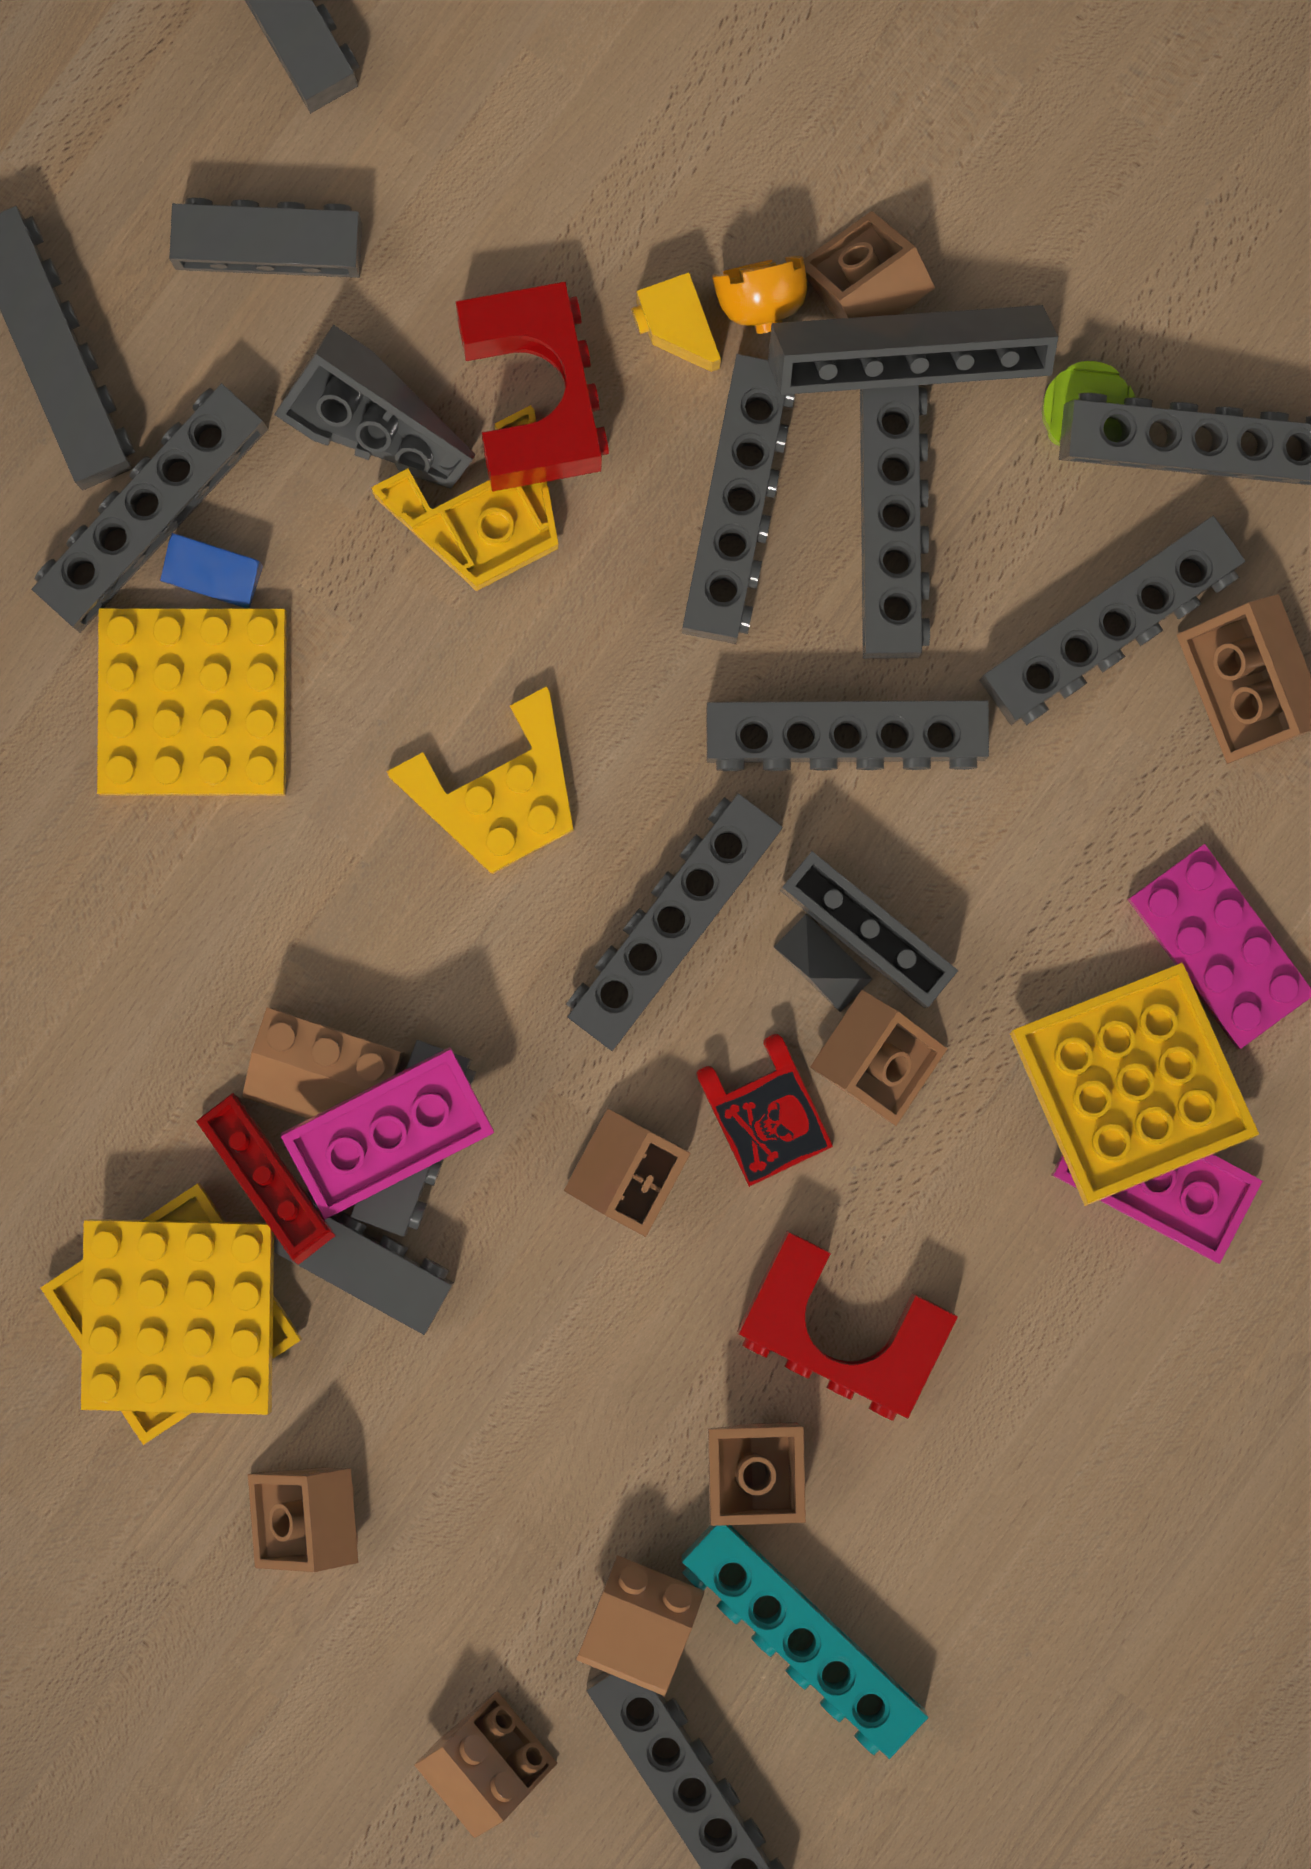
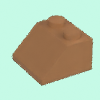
[803,211,935,319]
[810,990,947,1126]
[708,1422,806,1526]
[248,1467,358,1572]
[576,1555,705,1696]

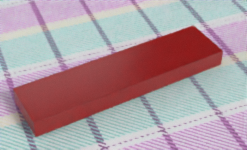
[196,1093,336,1265]

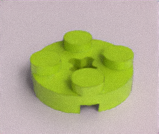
[1041,361,1135,446]

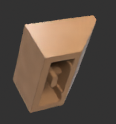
[564,1108,691,1237]
[414,1691,558,1838]

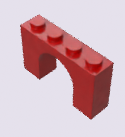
[455,281,609,492]
[737,1231,958,1421]

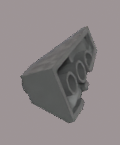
[274,325,476,489]

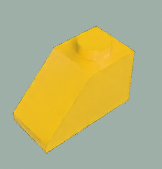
[631,272,721,372]

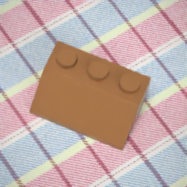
[1177,594,1311,764]
[242,1007,405,1119]

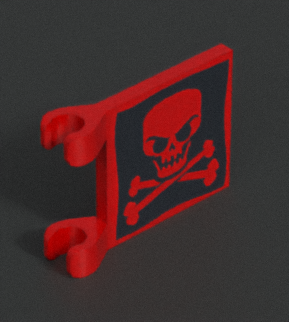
[696,1034,833,1187]

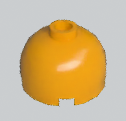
[712,256,807,334]

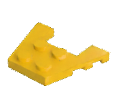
[371,405,559,591]
[386,686,574,874]

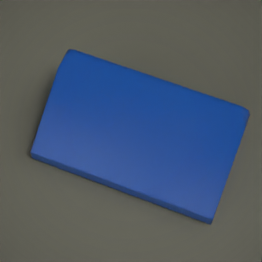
[160,533,263,609]

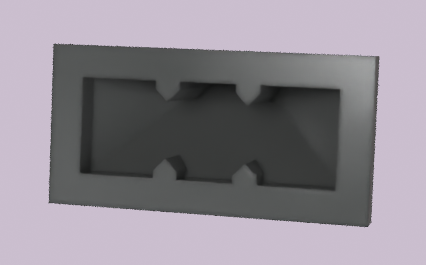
[774,914,872,1012]

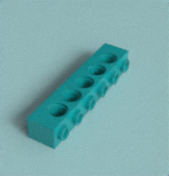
[682,1525,929,1759]

